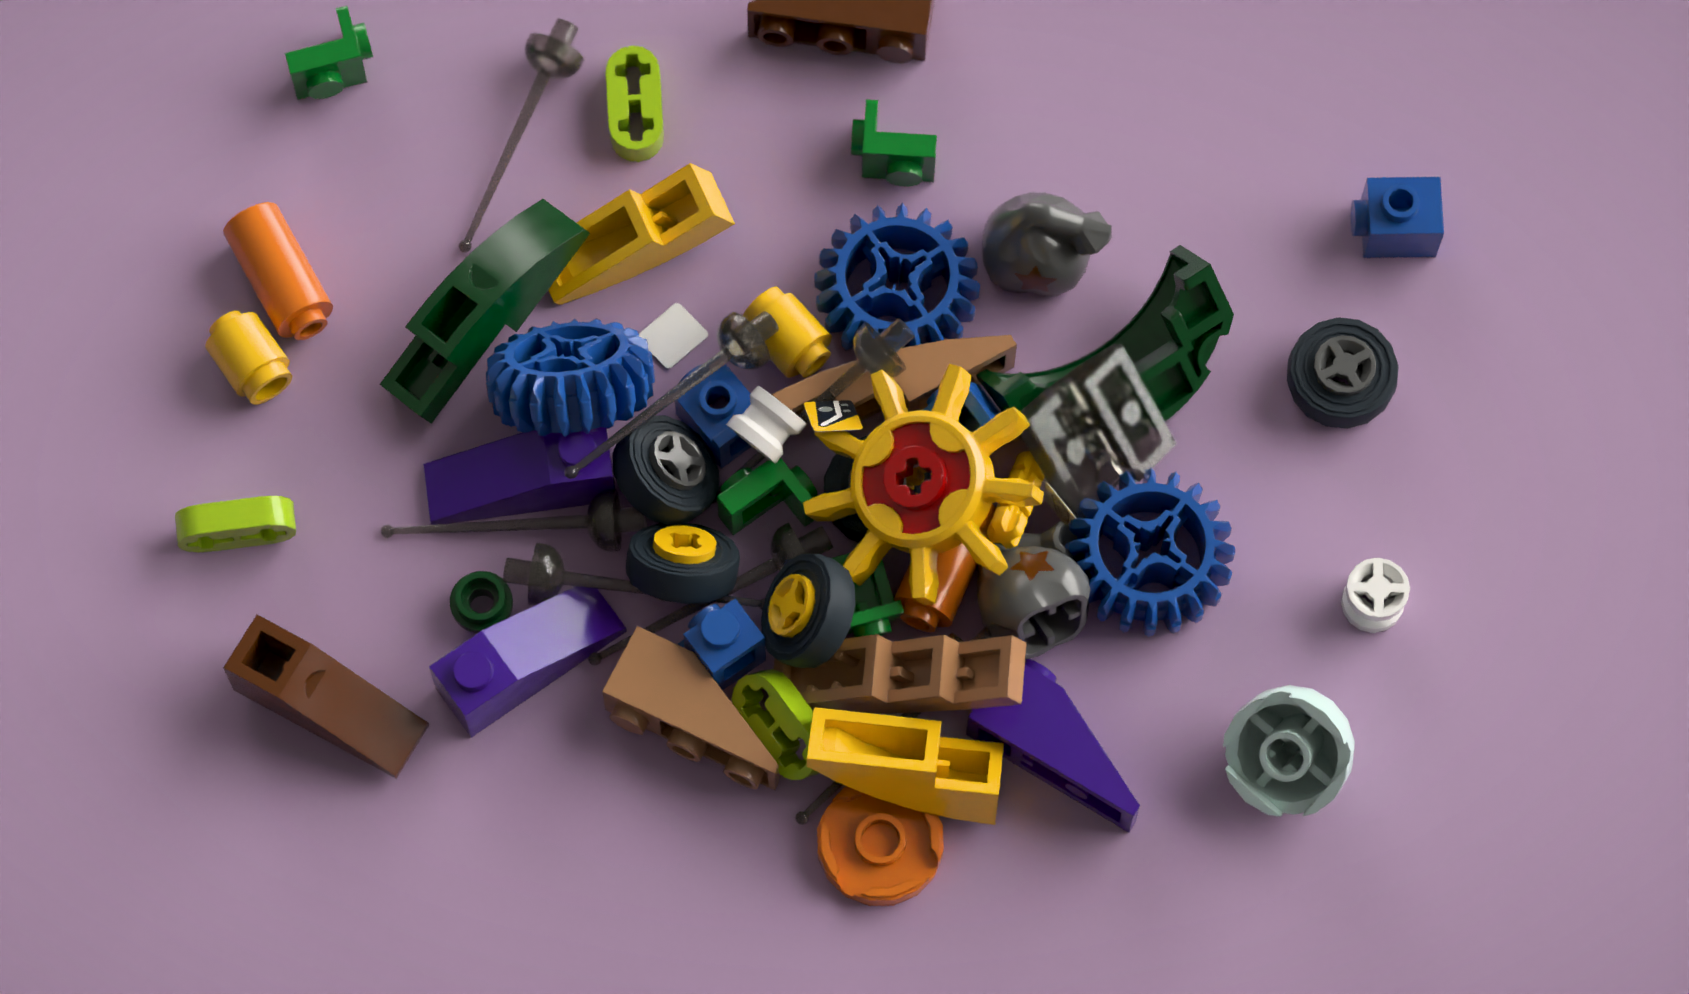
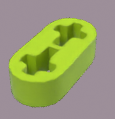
[606,45,664,162]
[175,495,296,553]
[732,669,820,780]

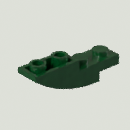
[379,199,590,424]

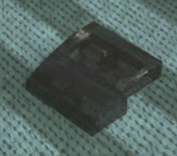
[1021,344,1177,518]

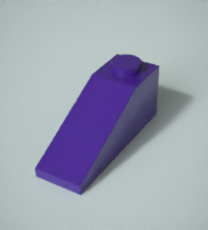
[423,427,616,526]
[429,580,627,738]
[966,659,1140,833]

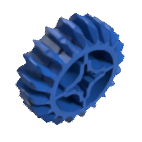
[814,203,980,358]
[486,319,655,437]
[1065,467,1235,638]

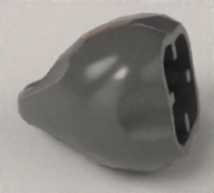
[982,193,1112,297]
[977,521,1091,659]

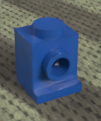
[674,361,752,469]
[678,598,766,690]

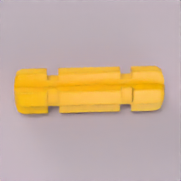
[986,451,1048,549]

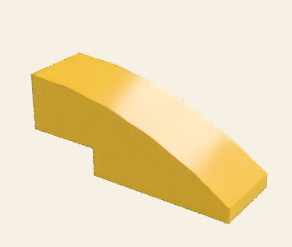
[548,163,735,305]
[806,707,1004,825]

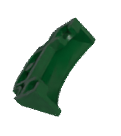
[976,245,1234,453]

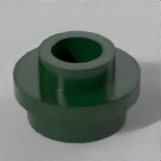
[450,571,513,633]

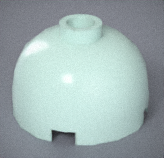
[1223,685,1355,817]

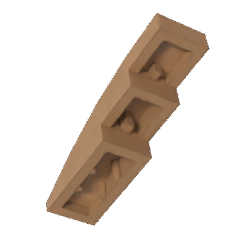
[771,335,1017,424]
[773,634,1026,713]

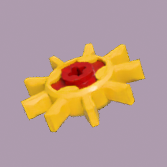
[803,363,1044,605]

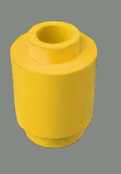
[742,287,832,378]
[205,310,292,405]

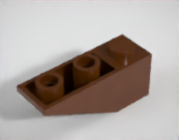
[747,0,935,63]
[223,614,429,779]

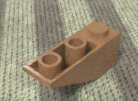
[602,626,779,790]

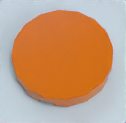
[817,786,944,906]

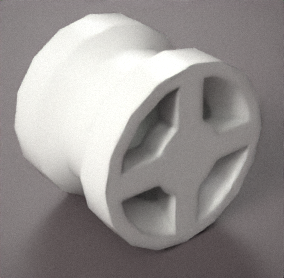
[726,385,807,464]
[1341,558,1410,633]

